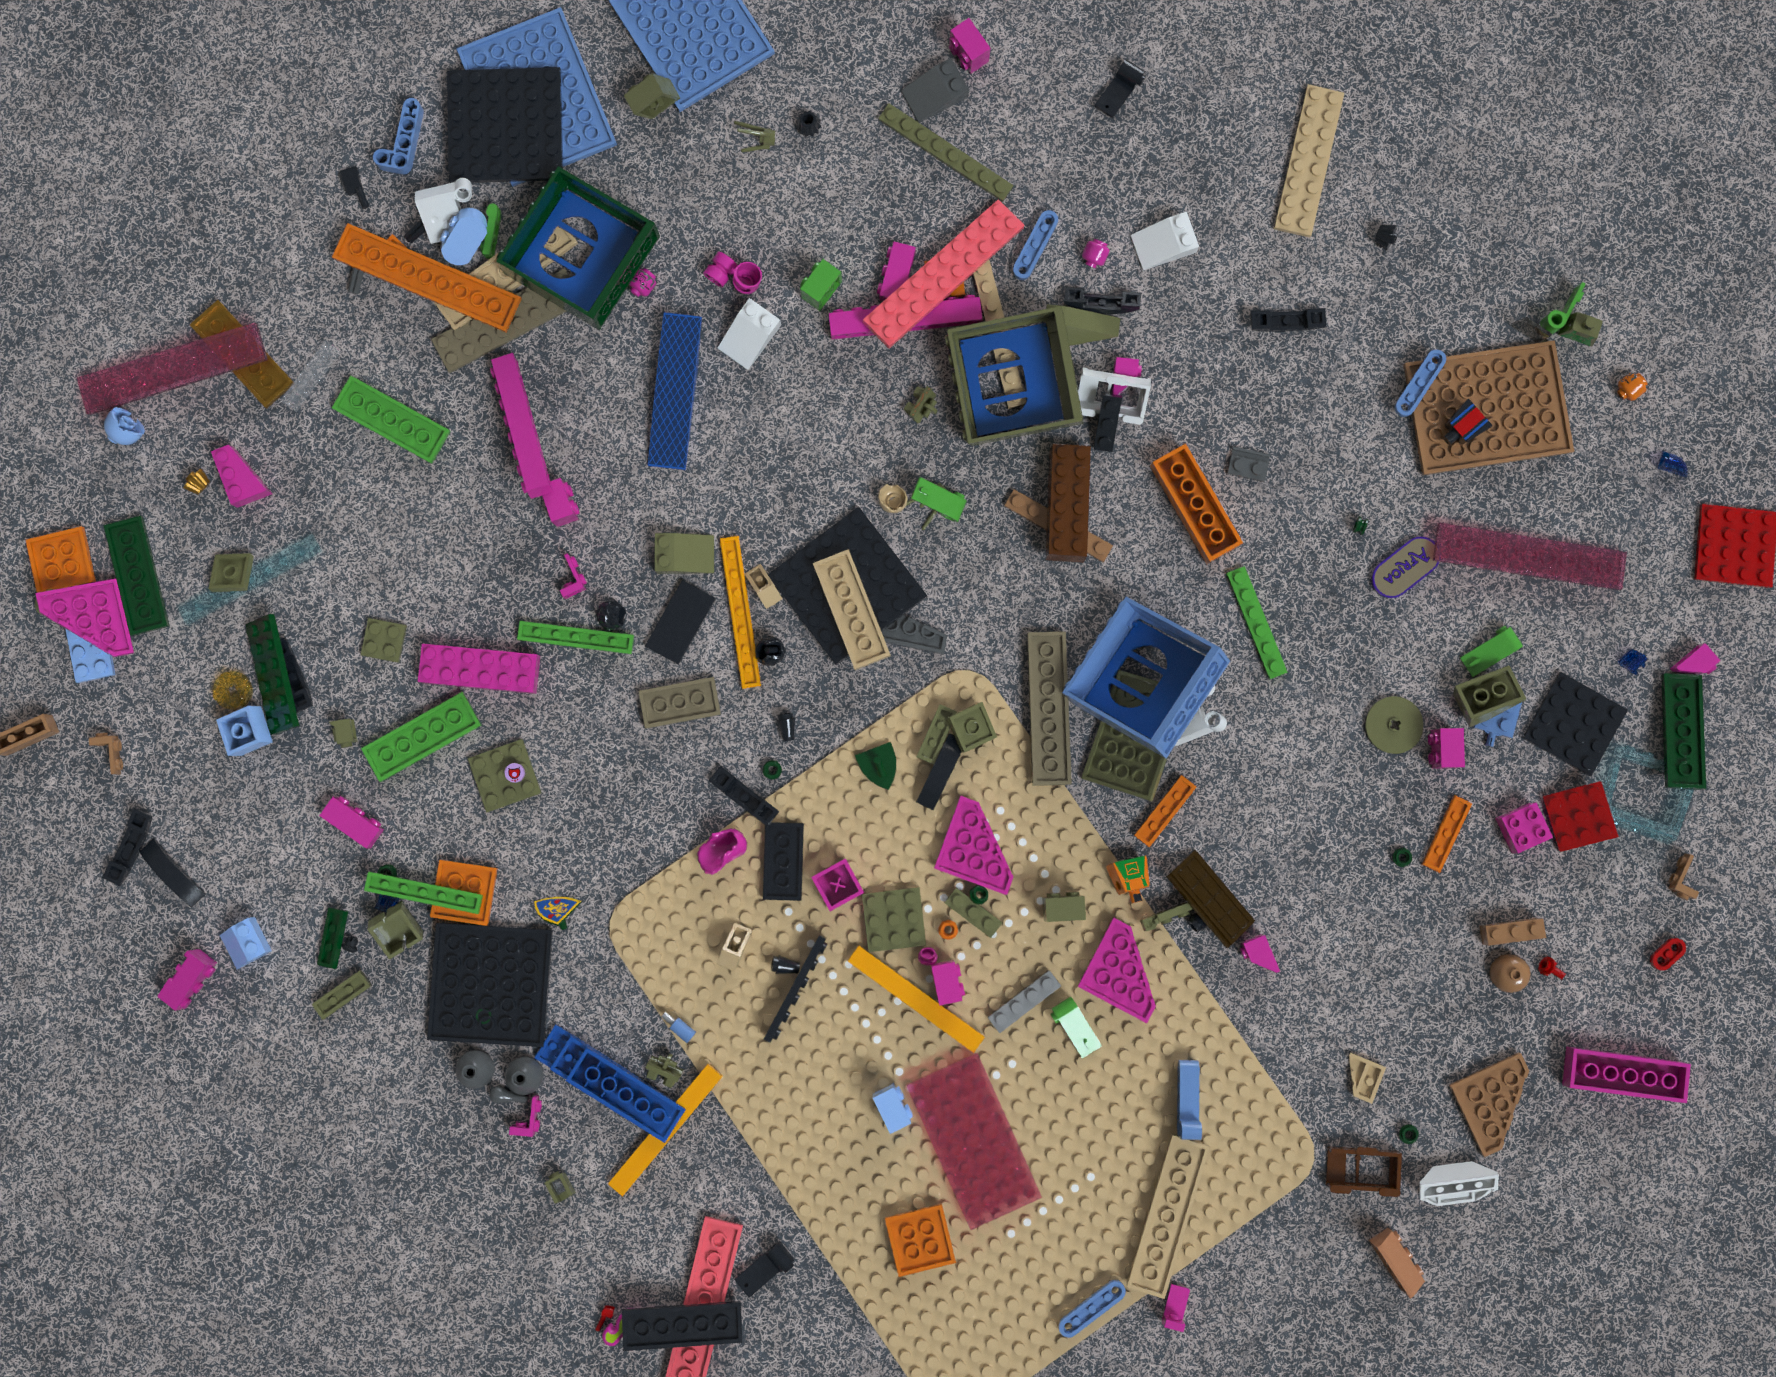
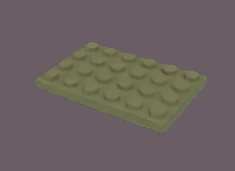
[1081,670,1168,802]

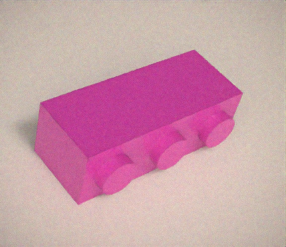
[877,242,916,301]
[319,796,384,849]

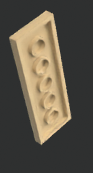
[813,549,891,670]

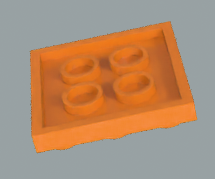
[26,526,96,593]
[430,860,498,926]
[885,1204,956,1277]

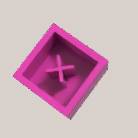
[949,18,991,74]
[542,478,580,527]
[1428,728,1465,769]
[1495,802,1553,854]
[811,858,864,911]
[931,960,965,1006]

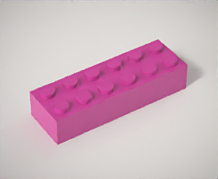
[418,644,541,694]
[1562,1046,1691,1103]

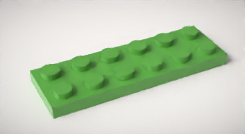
[332,375,451,464]
[361,692,482,782]

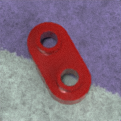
[1650,938,1686,971]

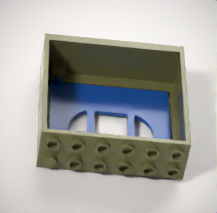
[945,306,1084,446]

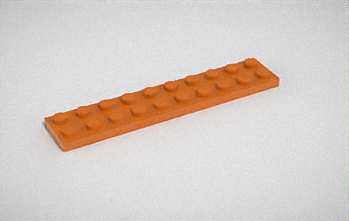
[332,223,522,333]

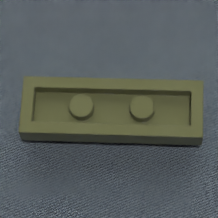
[916,704,957,765]
[945,888,1002,938]
[312,970,372,1020]

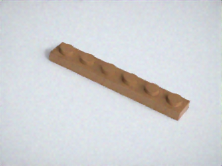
[1004,489,1113,563]

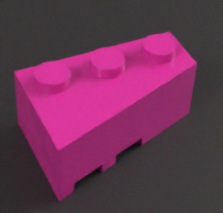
[211,445,273,508]
[157,949,217,1011]

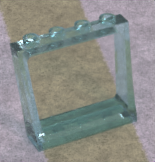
[1604,746,1694,845]

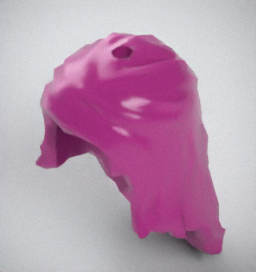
[697,828,747,875]

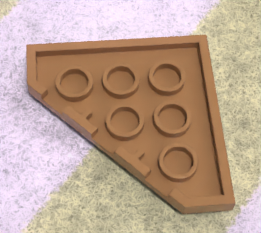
[1449,1052,1529,1157]

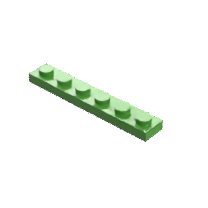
[1226,566,1288,680]
[517,621,634,655]
[364,872,483,914]

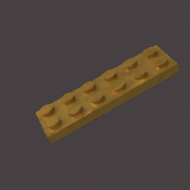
[190,300,295,409]

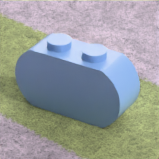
[440,208,487,265]

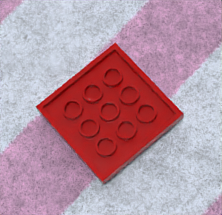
[1694,504,1776,588]

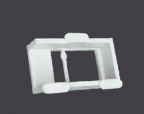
[1078,367,1151,425]

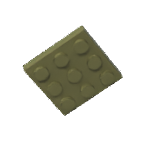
[468,739,542,813]
[862,887,926,952]

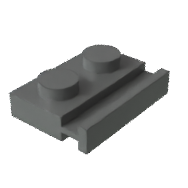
[1227,446,1271,482]

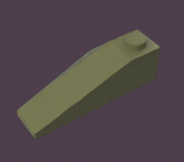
[1044,304,1120,348]

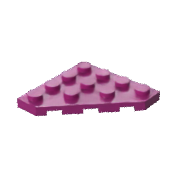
[35,579,134,657]
[934,796,1013,895]
[1077,917,1156,1023]

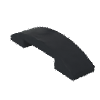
[1064,287,1141,315]
[1250,308,1327,332]
[280,637,313,713]
[916,733,961,810]
[709,766,779,827]
[102,808,153,886]
[140,838,206,907]

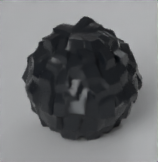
[595,601,626,631]
[755,636,786,666]

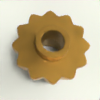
[183,469,210,495]

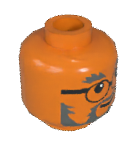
[1617,373,1648,401]

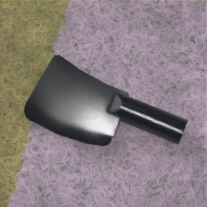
[338,166,370,209]

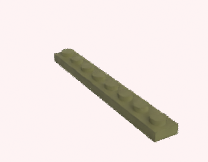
[878,103,1014,202]

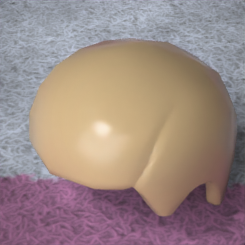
[878,484,908,513]

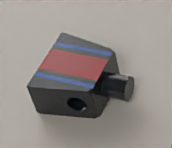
[1443,398,1493,445]

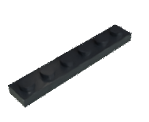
[764,935,828,1043]

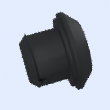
[341,937,358,953]

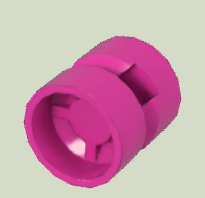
[703,251,738,288]

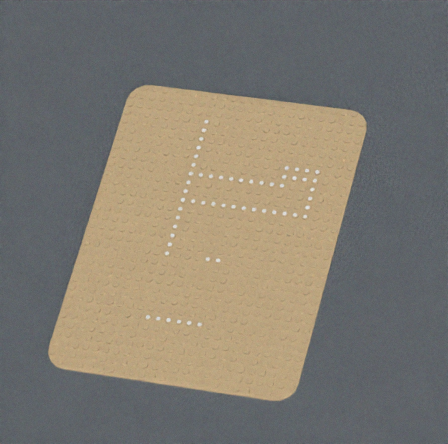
[610,670,1314,1377]

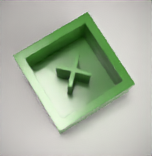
[800,259,842,311]

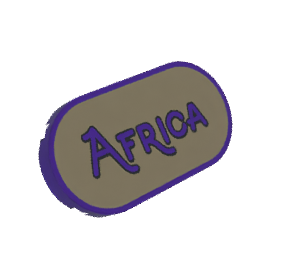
[1371,537,1440,598]

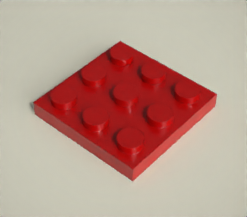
[1543,781,1619,852]

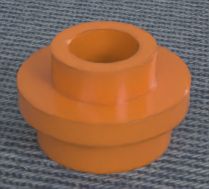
[938,920,958,940]

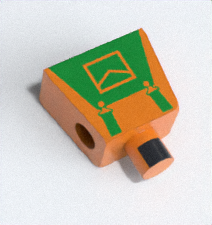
[1106,856,1150,904]

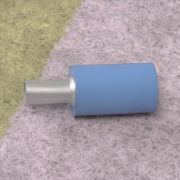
[661,1012,696,1043]

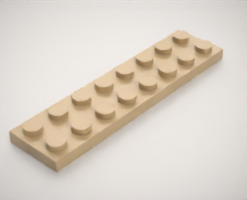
[1274,84,1344,238]
[434,227,578,330]
[1126,1134,1210,1299]

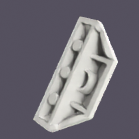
[1419,1161,1499,1206]

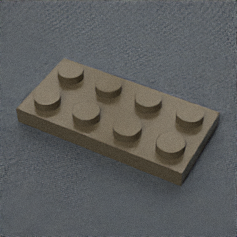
[638,677,721,729]

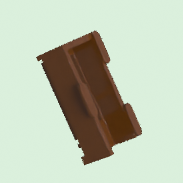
[1326,1146,1402,1197]

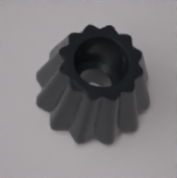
[796,111,821,137]
[1375,225,1398,250]

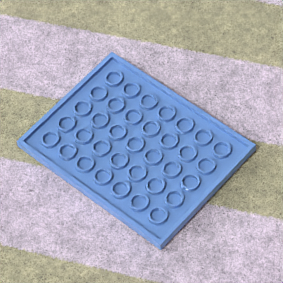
[608,0,775,112]
[457,7,617,187]

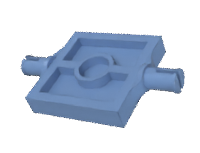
[1474,702,1522,747]

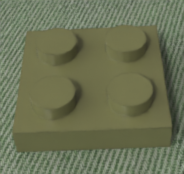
[208,553,254,592]
[361,618,407,663]
[947,702,997,753]

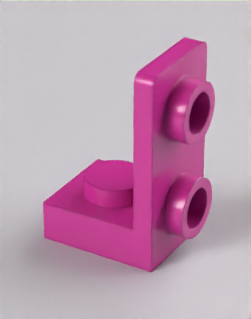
[560,553,587,599]
[509,1095,542,1137]
[1161,1284,1190,1332]

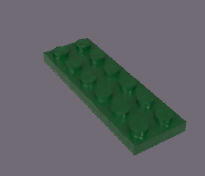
[103,516,170,636]
[246,614,299,735]
[1661,673,1706,790]

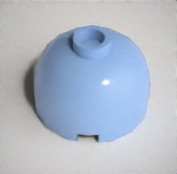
[104,407,145,445]

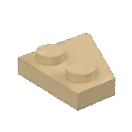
[1349,1053,1386,1104]

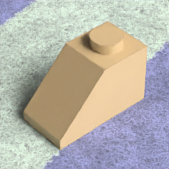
[745,564,782,609]
[717,923,752,971]

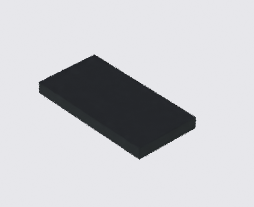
[645,580,716,665]
[763,822,804,901]

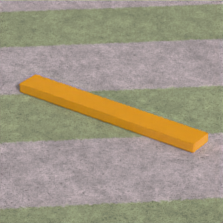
[720,536,761,689]
[848,946,985,1053]
[608,1063,723,1197]

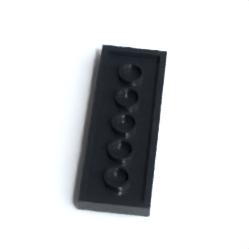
[622,1301,742,1351]

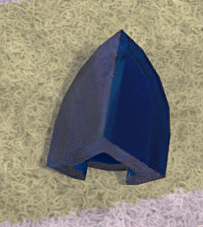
[1658,451,1688,478]

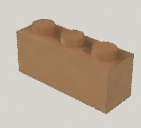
[0,714,60,756]
[1479,918,1546,946]

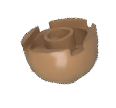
[1489,954,1531,993]

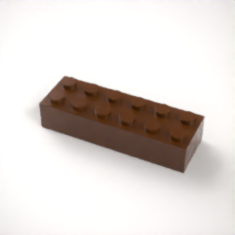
[1045,443,1091,563]

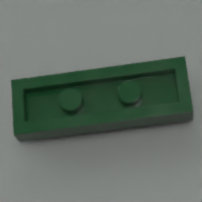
[317,908,348,969]

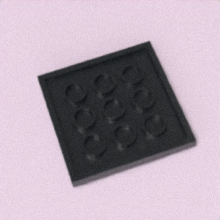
[1522,672,1628,777]

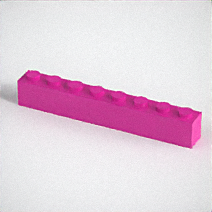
[829,295,982,340]
[490,353,553,499]

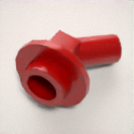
[1538,957,1566,980]

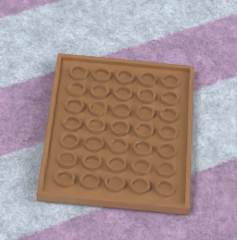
[1403,340,1574,476]

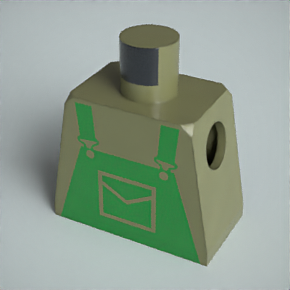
[1558,312,1603,347]

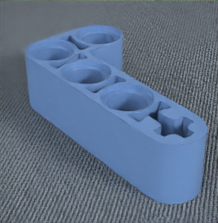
[373,98,424,174]
[1177,1060,1202,1140]

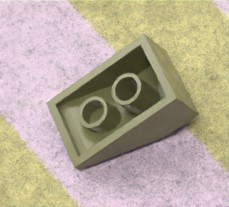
[655,533,714,574]
[1453,665,1526,727]

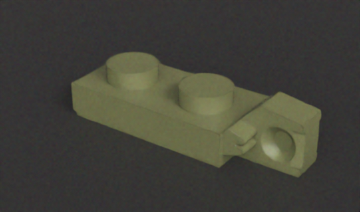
[1140,902,1193,931]

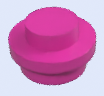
[918,947,937,966]

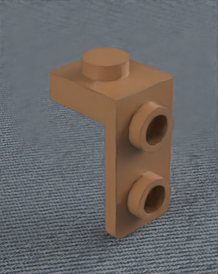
[89,733,123,775]
[1668,854,1699,901]

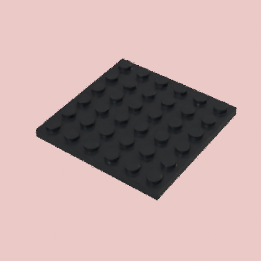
[447,67,563,183]
[768,506,928,665]
[427,923,553,1047]

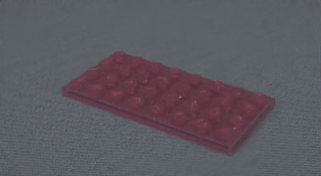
[906,1053,1042,1230]

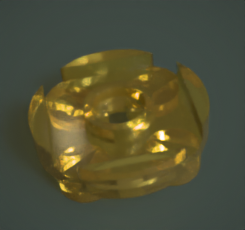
[213,671,253,710]

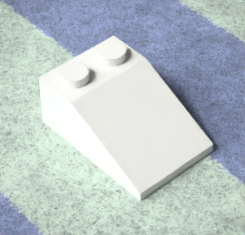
[1130,212,1199,270]
[718,298,781,370]

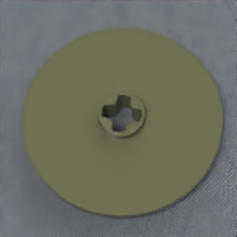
[1365,696,1423,754]

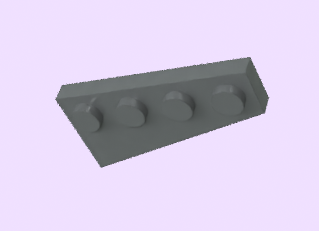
[882,615,948,655]

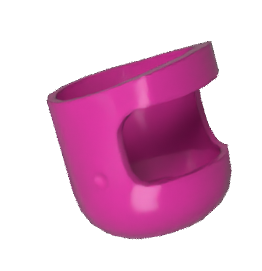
[733,262,762,294]

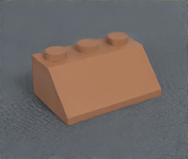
[1368,1228,1425,1299]

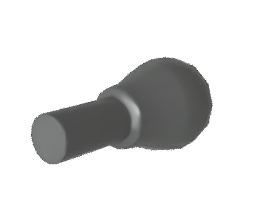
[489,1086,528,1104]

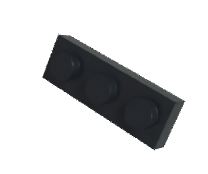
[1094,393,1122,452]

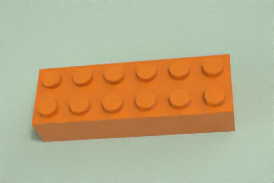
[1150,444,1243,565]

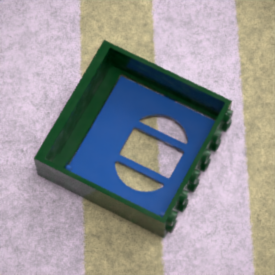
[496,166,660,331]

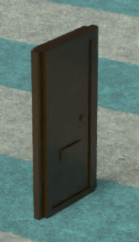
[1166,850,1255,948]

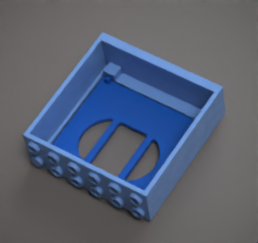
[1062,597,1230,758]

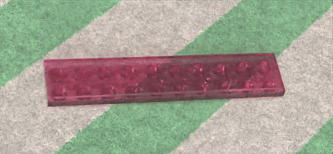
[77,323,268,415]
[1433,523,1627,591]

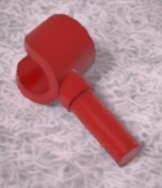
[595,1305,615,1332]

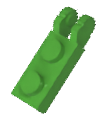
[481,203,502,259]

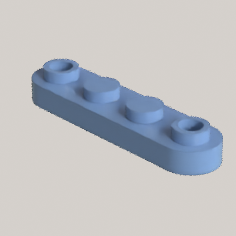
[1013,210,1058,280]
[1394,350,1446,417]
[1058,1280,1126,1338]

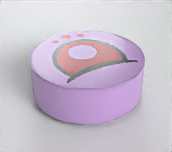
[505,763,525,783]

